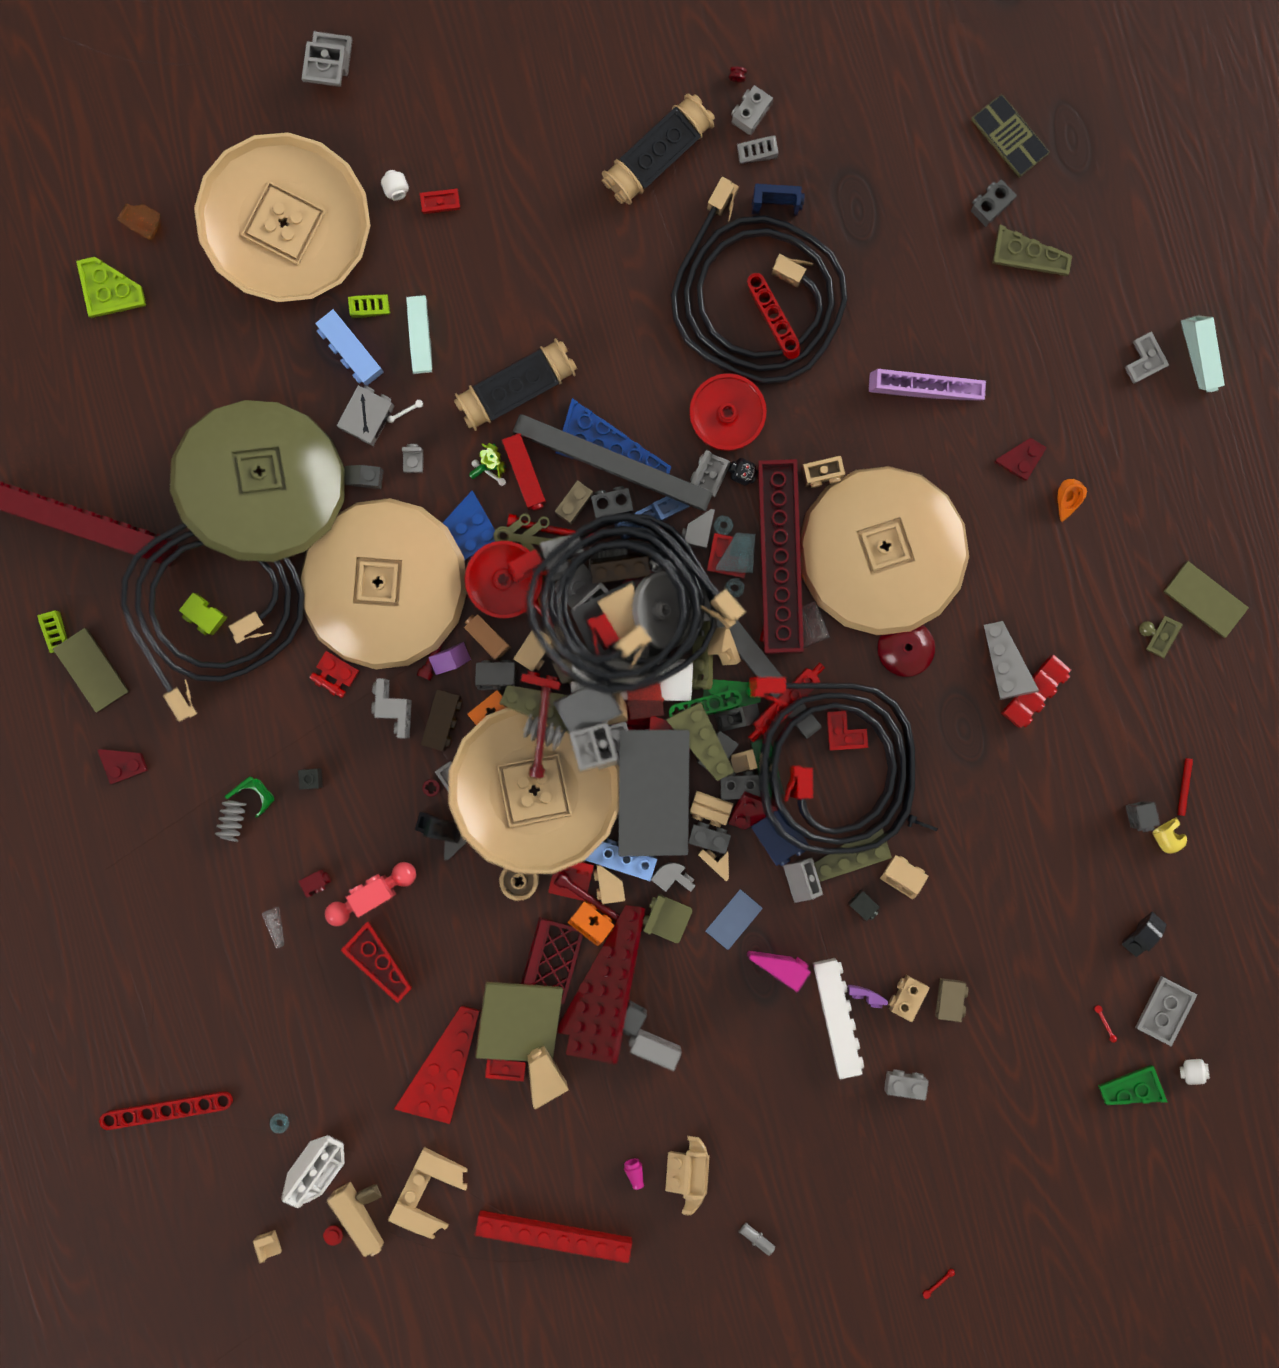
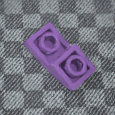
[847,985,888,1008]

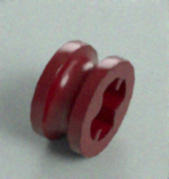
[729,66,747,82]
[422,779,440,797]

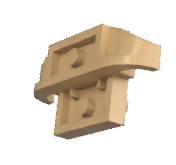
[665,1136,710,1215]

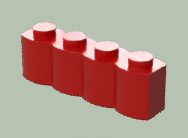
[1001,655,1071,728]

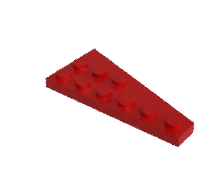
[394,1005,480,1124]

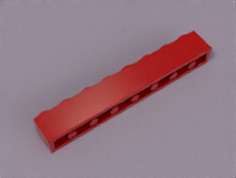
[475,1210,632,1263]

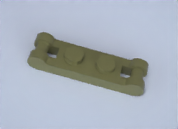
[692,621,713,690]

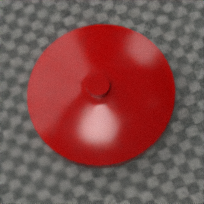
[690,373,766,451]
[465,541,542,618]

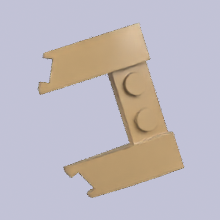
[388,1147,467,1239]

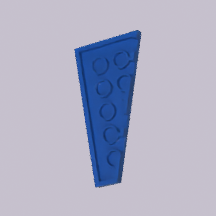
[556,398,671,474]
[443,490,495,561]

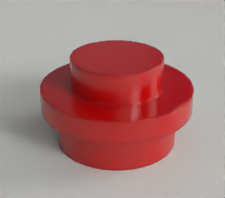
[323,1225,343,1246]

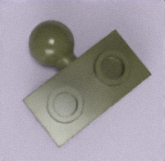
[1139,616,1183,659]

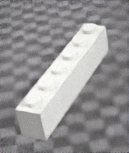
[813,958,864,1079]

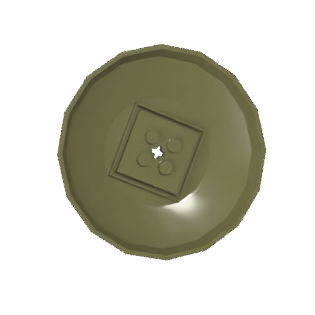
[170,400,345,562]

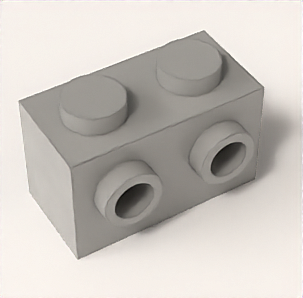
[731,85,773,135]
[783,857,823,903]
[884,1070,928,1100]

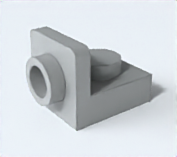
[402,444,423,473]

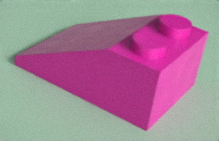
[747,951,810,992]

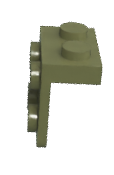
[642,894,692,943]

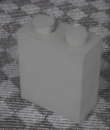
[628,1029,681,1071]

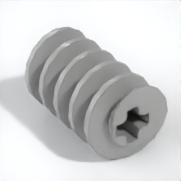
[523,713,566,750]
[215,800,246,842]

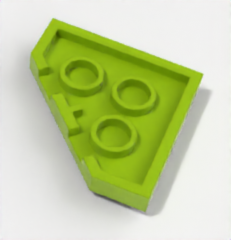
[76,257,146,318]

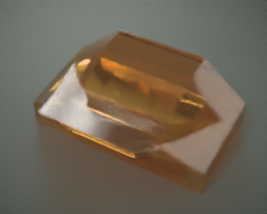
[117,203,161,241]

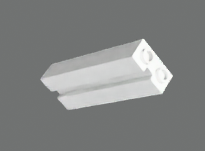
[571,658,693,701]

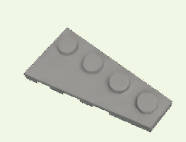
[984,621,1039,700]

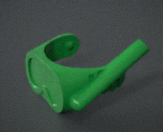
[225,776,274,818]

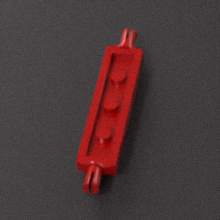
[748,663,825,742]

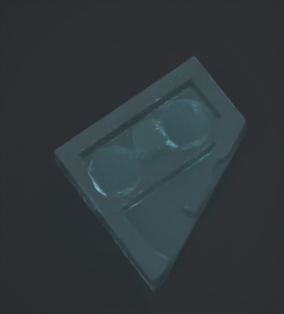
[715,533,755,573]

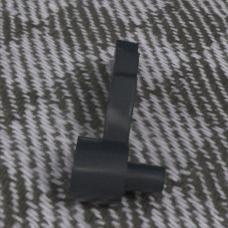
[907,814,938,831]

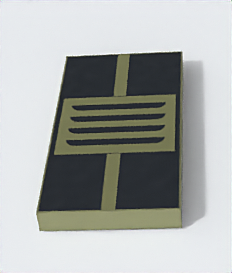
[971,94,1050,178]

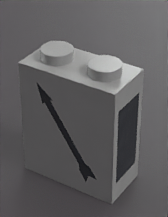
[337,385,395,446]

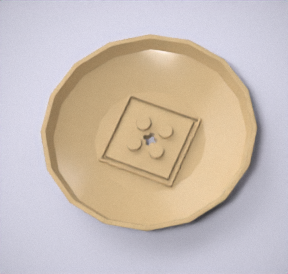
[194,133,370,302]
[800,466,969,635]
[299,498,467,669]
[449,708,619,873]

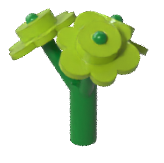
[469,443,506,479]

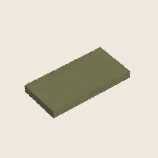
[1163,561,1249,638]
[53,628,130,713]

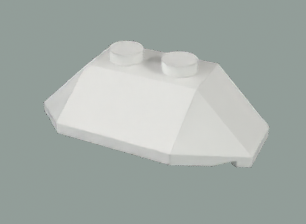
[282,1135,345,1208]

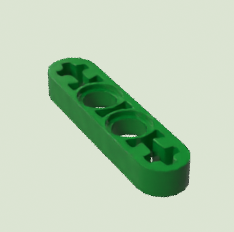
[668,690,742,717]

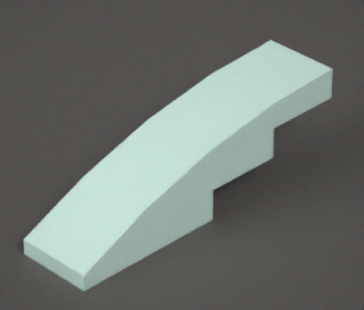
[407,295,432,374]

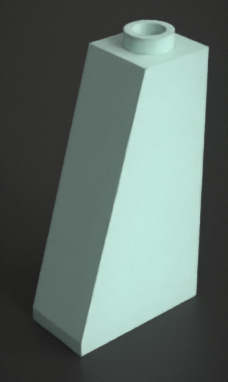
[1181,316,1225,392]

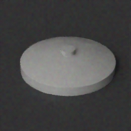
[632,572,693,649]

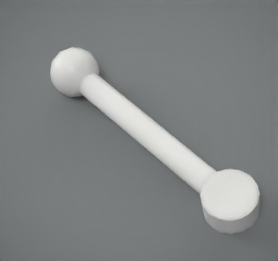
[387,400,423,423]
[472,460,506,486]

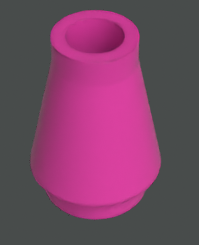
[624,1158,644,1190]

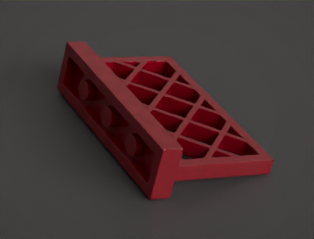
[521,917,583,1004]

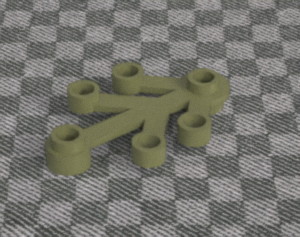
[494,513,563,554]

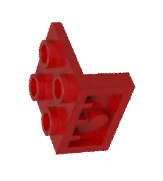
[548,861,594,901]

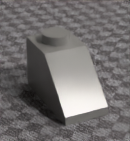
[682,509,715,549]

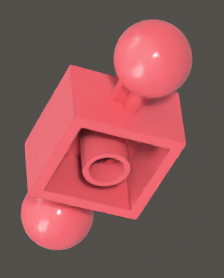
[325,862,416,926]

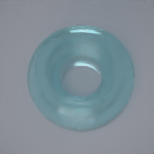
[714,516,733,535]
[725,578,744,598]
[270,1113,289,1133]

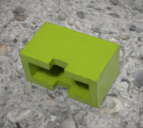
[179,593,227,635]

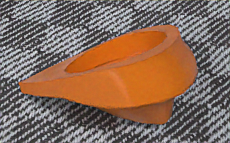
[1057,479,1087,522]

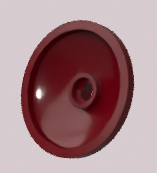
[877,625,935,677]

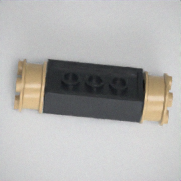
[602,94,715,205]
[454,338,577,431]

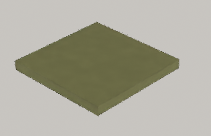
[475,982,563,1061]

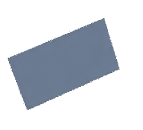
[706,889,763,950]

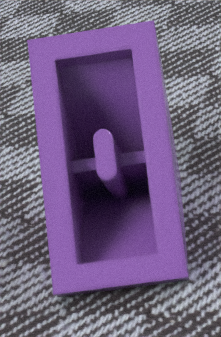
[428,642,471,675]

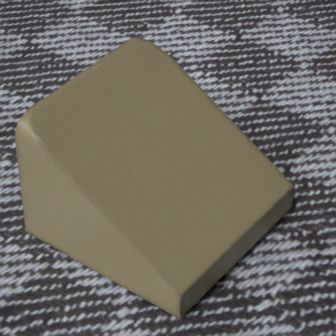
[356,1184,381,1205]

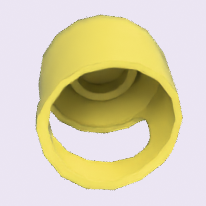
[1152,817,1187,854]

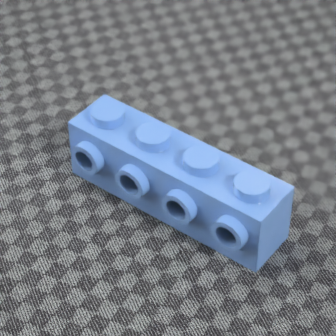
[315,309,383,386]
[585,838,657,881]

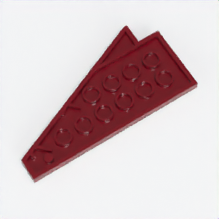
[557,905,645,1064]

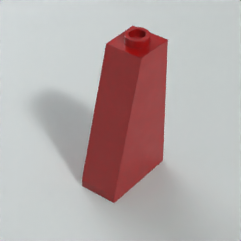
[502,433,546,511]

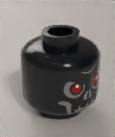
[728,458,758,486]

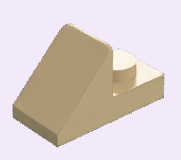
[708,627,741,665]
[698,848,729,881]

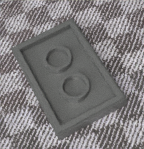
[553,679,623,733]

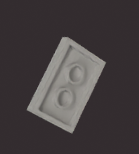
[1135,976,1197,1046]

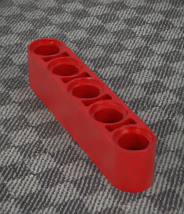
[747,273,800,359]

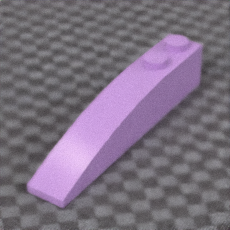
[869,369,986,400]

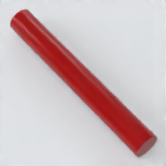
[1177,758,1193,816]

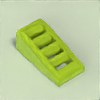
[348,295,390,318]
[37,611,67,653]

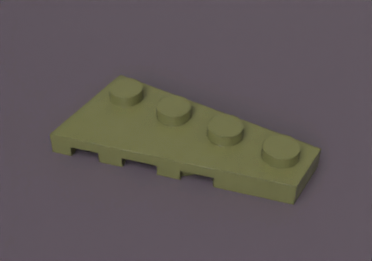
[992,225,1072,276]
[500,685,569,734]
[666,702,734,781]
[814,829,892,882]

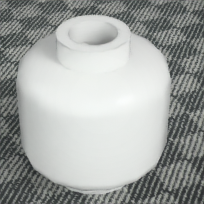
[381,170,409,201]
[1180,1059,1209,1085]

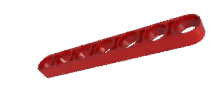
[99,1091,233,1130]

